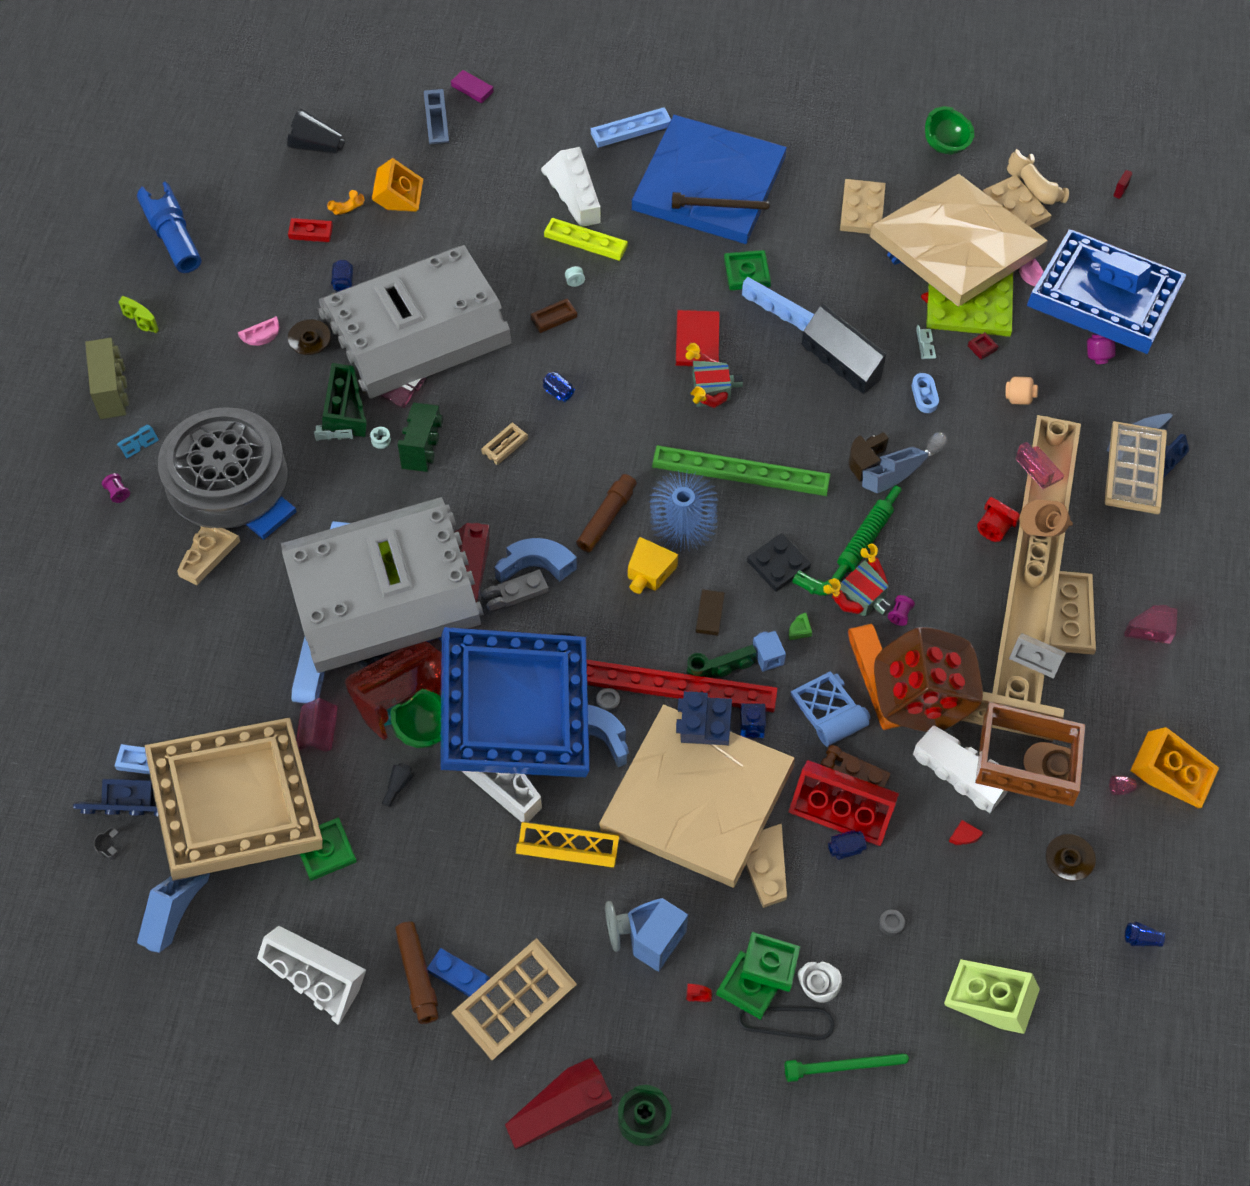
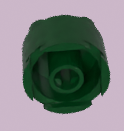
[618,1085,672,1146]

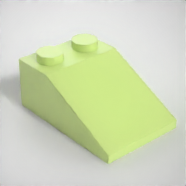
[944,959,1040,1034]

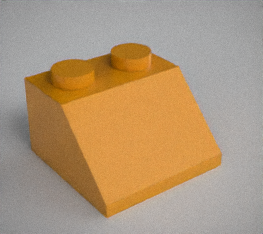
[372,158,423,212]

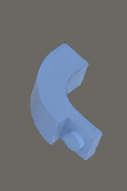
[494,538,577,583]
[588,705,629,767]

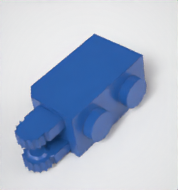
[1089,251,1152,294]

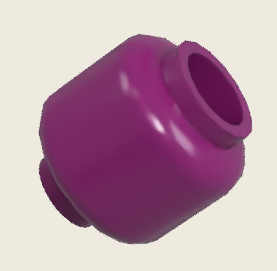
[1087,333,1116,364]

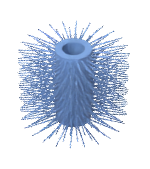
[649,470,718,552]

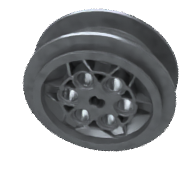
[158,407,288,529]

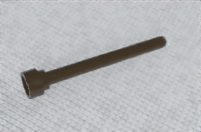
[672,192,770,210]

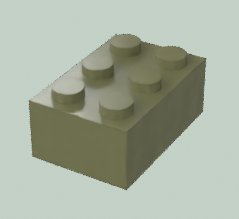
[85,337,129,419]

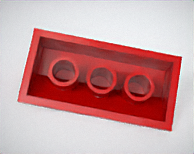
[788,760,900,846]

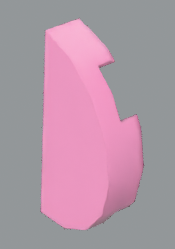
[1019,258,1044,286]
[238,316,280,346]

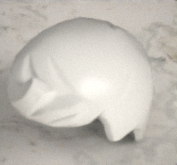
[798,962,842,1003]

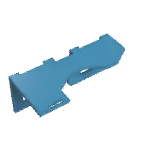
[117,425,159,459]

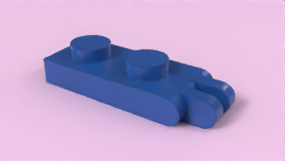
[427,948,496,998]

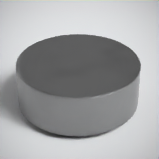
[596,688,620,713]
[879,909,905,936]

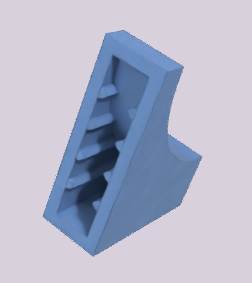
[137,873,210,953]

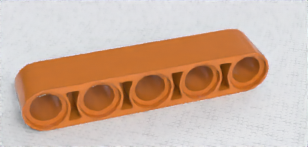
[848,624,900,730]

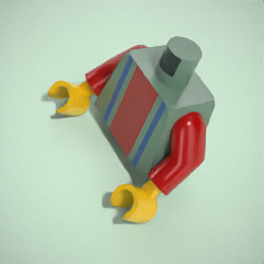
[686,343,743,408]
[824,544,892,616]

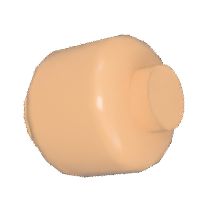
[1006,377,1038,405]

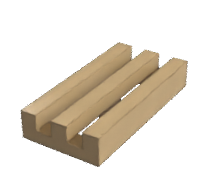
[481,422,528,465]

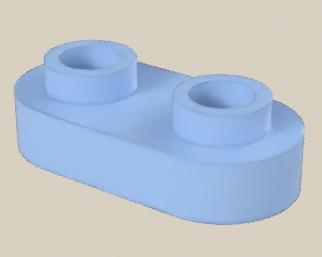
[911,373,939,413]

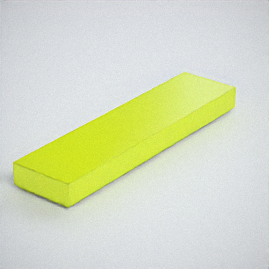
[544,218,628,261]

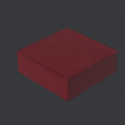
[1113,170,1133,199]
[967,332,998,360]

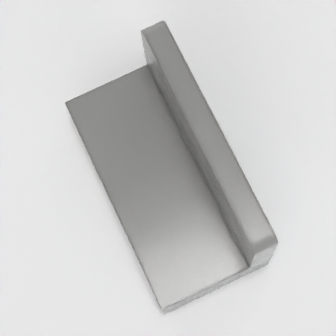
[1009,633,1066,679]

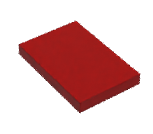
[676,310,719,366]

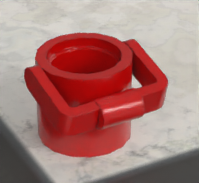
[977,497,1020,542]

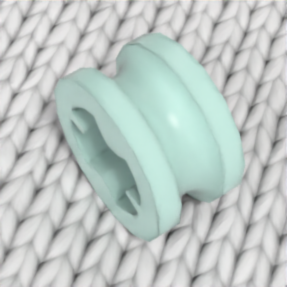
[565,266,585,287]
[370,427,391,449]

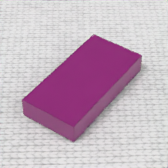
[451,70,494,103]

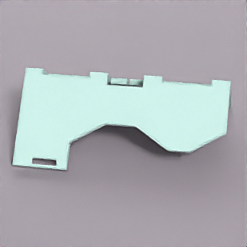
[916,325,936,359]
[314,425,353,441]

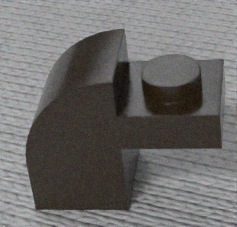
[849,432,889,481]

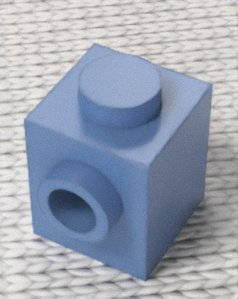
[753,631,786,672]

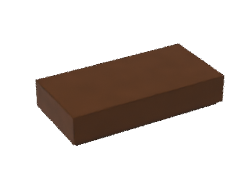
[530,298,578,333]

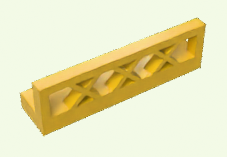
[516,821,619,867]

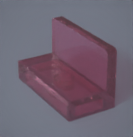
[1015,442,1064,489]
[296,698,338,752]

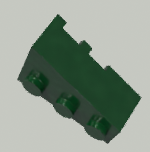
[322,363,367,437]
[398,402,443,472]

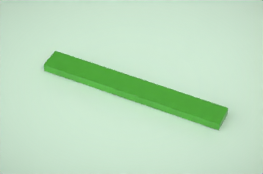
[652,445,830,496]

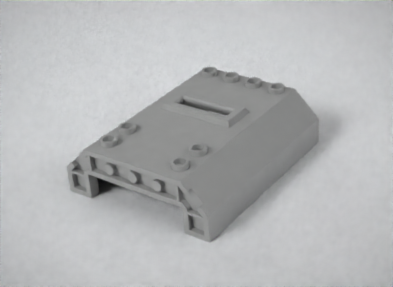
[318,245,511,399]
[281,497,484,673]

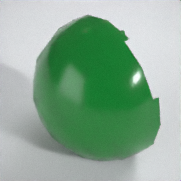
[925,106,974,155]
[391,689,441,748]

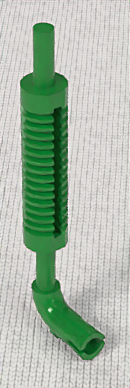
[792,485,902,596]

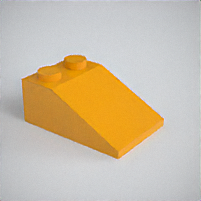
[1130,727,1219,808]

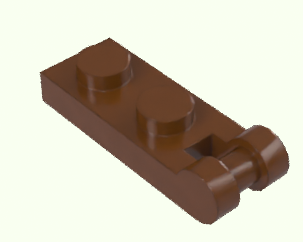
[820,745,891,788]

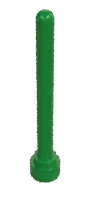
[784,1053,909,1082]

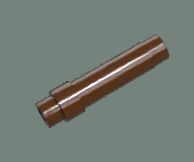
[576,474,637,552]
[395,921,439,1024]

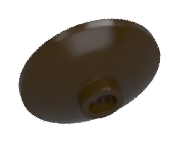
[288,319,331,355]
[1046,834,1096,881]

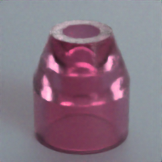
[1109,775,1137,795]

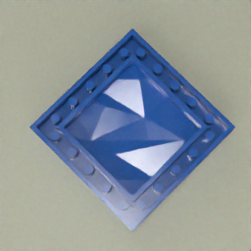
[632,115,787,244]
[1027,229,1186,354]
[441,627,589,777]

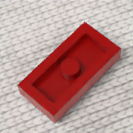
[288,218,333,242]

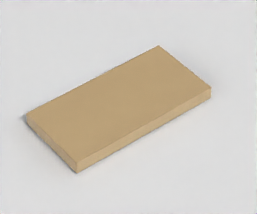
[1049,571,1096,655]

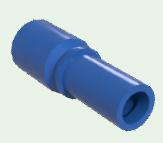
[137,181,202,273]

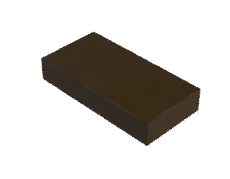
[696,589,725,636]

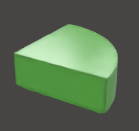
[788,613,812,640]

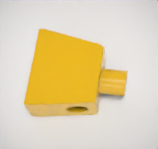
[628,537,678,594]

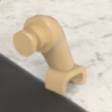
[1007,149,1069,205]

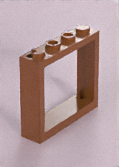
[975,702,1085,806]

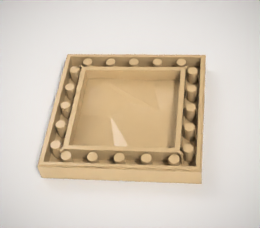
[870,174,1048,307]
[599,704,795,888]
[145,718,322,881]

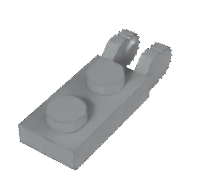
[481,569,549,611]

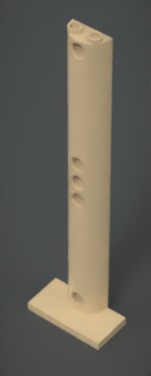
[961,415,1081,741]

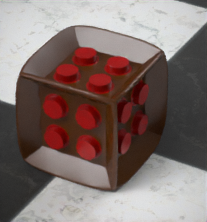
[874,627,983,732]

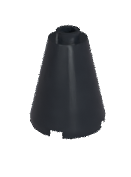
[287,109,345,154]

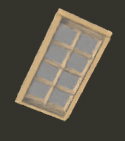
[1105,421,1167,514]
[452,938,577,1061]

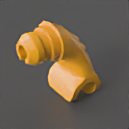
[327,190,365,215]

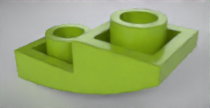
[119,296,159,333]

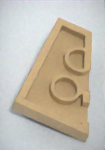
[177,526,240,585]
[745,823,787,908]

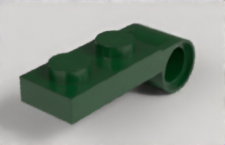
[687,644,757,678]

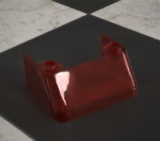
[345,641,442,740]

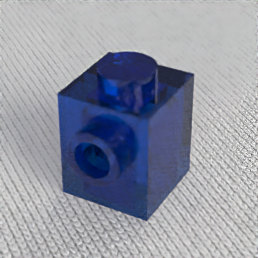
[740,703,766,738]

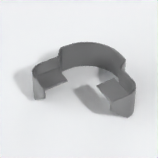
[94,827,119,860]

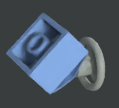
[605,898,688,972]

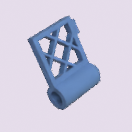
[791,671,870,747]

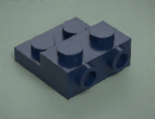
[676,691,732,746]

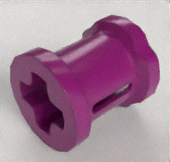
[102,473,130,503]
[888,595,915,626]

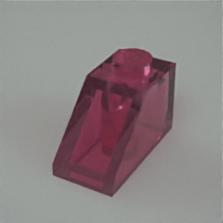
[1124,605,1177,644]

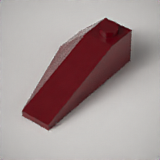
[454,523,490,602]
[505,1058,612,1150]

